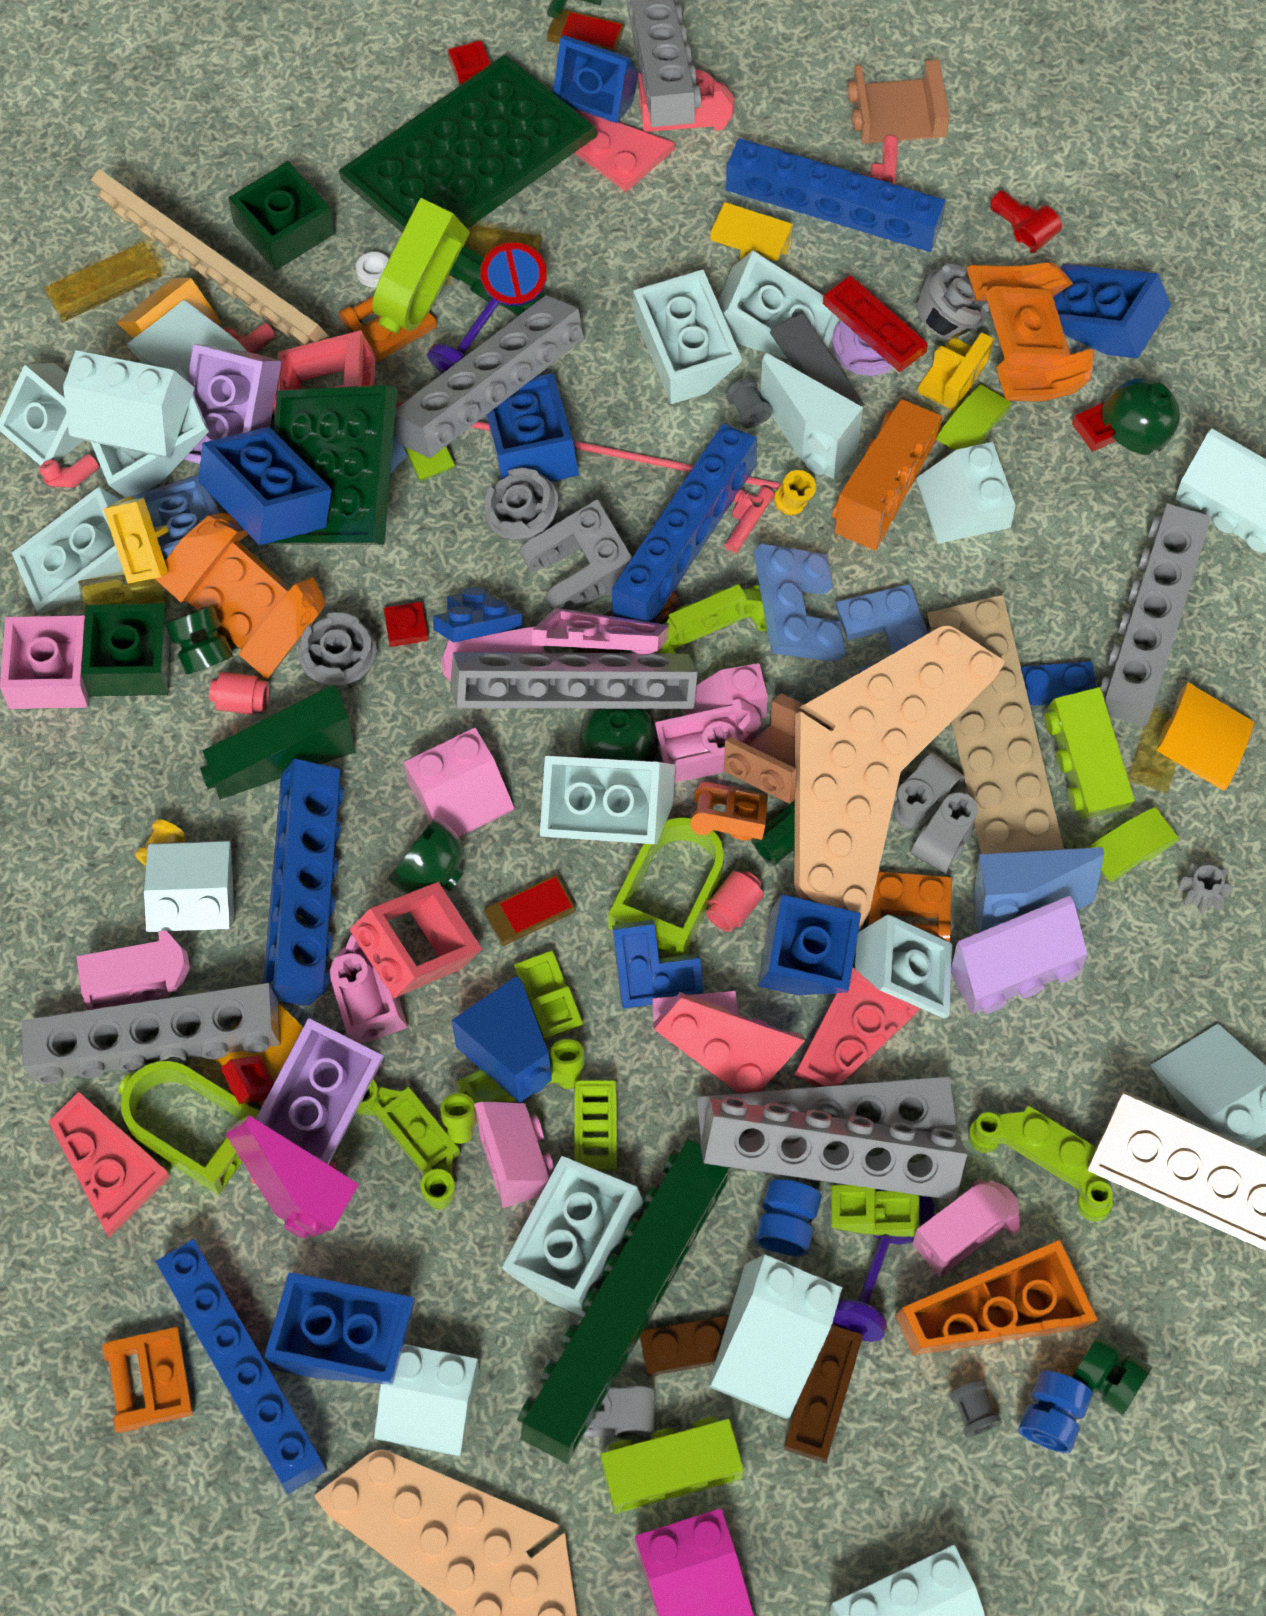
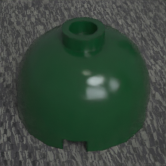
[1101,378,1180,455]
[579,709,658,762]
[387,816,464,893]

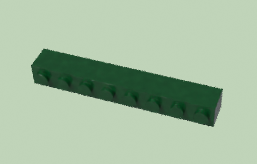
[518,1139,732,1464]

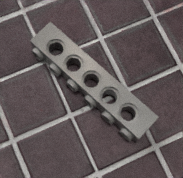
[626,0,701,127]
[394,295,584,458]
[1101,503,1212,728]
[450,652,698,709]
[22,983,281,1084]
[696,1076,956,1149]
[700,1097,967,1200]

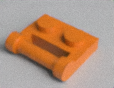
[338,296,437,363]
[690,782,768,841]
[867,872,952,942]
[102,1327,194,1433]

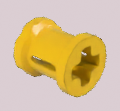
[774,470,816,515]
[135,819,186,866]

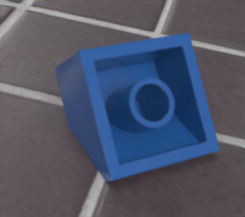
[553,35,638,123]
[758,894,861,995]

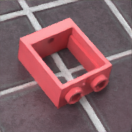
[273,330,376,415]
[349,882,483,998]

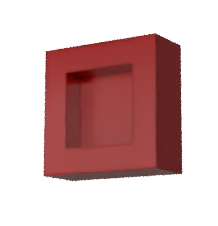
[447,40,491,85]
[1072,402,1116,452]
[383,602,428,647]
[220,1055,274,1104]

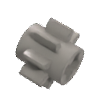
[1179,860,1233,914]

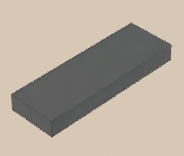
[770,313,864,407]

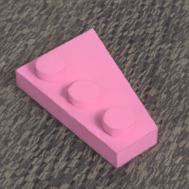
[531,608,669,654]

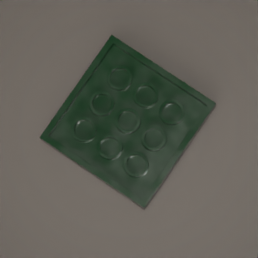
[268,385,398,545]

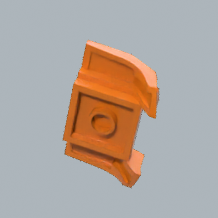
[966,262,1094,402]
[154,513,326,680]

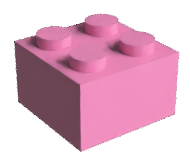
[0,616,89,709]

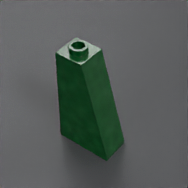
[200,685,355,800]

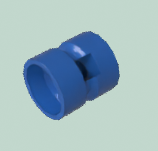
[754,1179,822,1257]
[1018,1370,1093,1453]

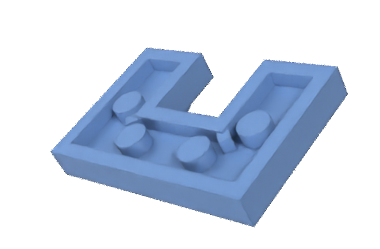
[754,544,846,662]
[835,584,928,674]

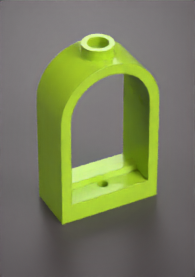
[373,198,470,334]
[608,818,724,957]
[118,1061,259,1195]

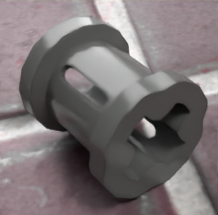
[726,378,772,429]
[949,1380,1002,1437]

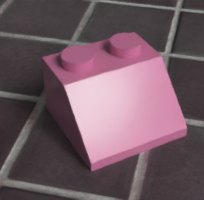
[404,728,515,837]
[474,1102,555,1208]

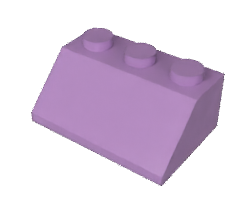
[183,344,282,464]
[951,896,1087,1014]
[256,1018,385,1165]

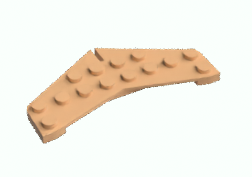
[794,626,1005,930]
[314,1450,577,1616]

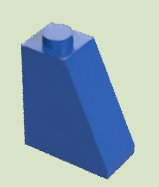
[452,976,552,1103]

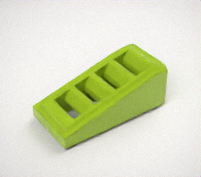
[574,1080,617,1171]

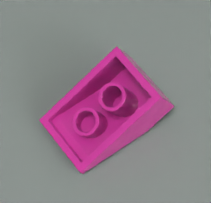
[225,1115,359,1239]
[635,1508,754,1616]

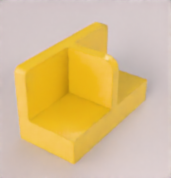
[710,202,793,261]
[917,332,994,411]
[103,496,169,584]

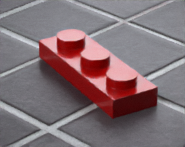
[823,275,928,373]

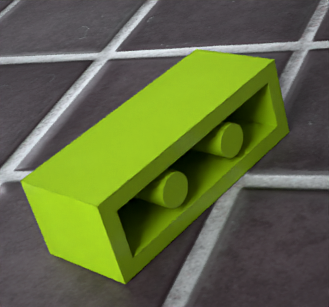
[1045,687,1135,820]
[600,1417,744,1514]

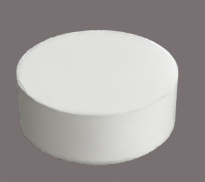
[356,251,390,287]

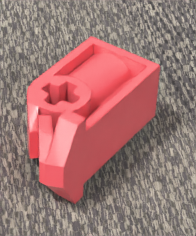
[638,69,735,132]

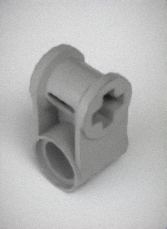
[894,753,965,829]
[911,792,978,874]
[584,1386,655,1439]

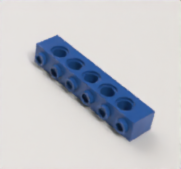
[725,138,946,252]
[612,424,757,623]
[263,759,344,1006]
[155,1239,326,1495]

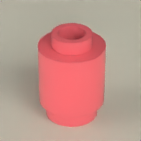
[209,671,270,715]
[706,871,764,932]

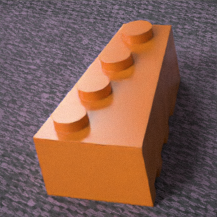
[832,399,943,551]
[895,1240,1098,1356]

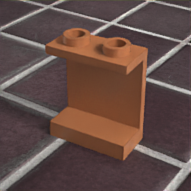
[847,59,950,144]
[724,693,830,804]

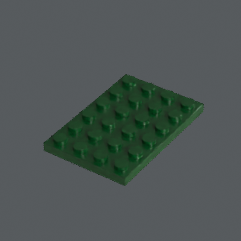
[338,55,597,233]

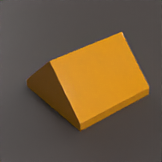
[117,278,221,338]

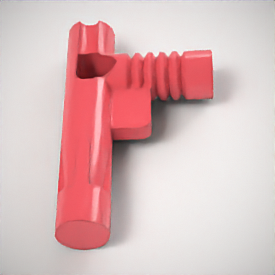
[863,136,898,185]
[724,487,774,554]

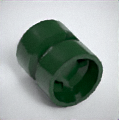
[165,605,233,675]
[1072,1333,1153,1415]

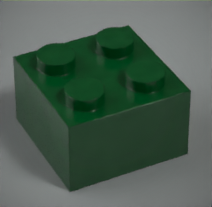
[228,161,335,271]
[81,603,171,697]

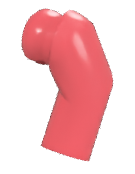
[223,323,276,353]
[39,454,99,488]

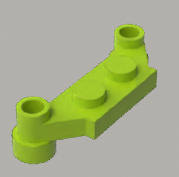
[654,584,767,654]
[440,1039,585,1144]
[356,1079,460,1209]
[968,1105,1113,1222]

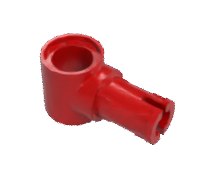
[990,190,1062,253]

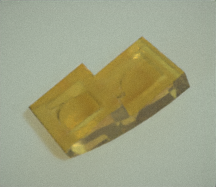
[78,575,165,616]

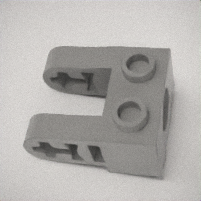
[520,499,632,611]

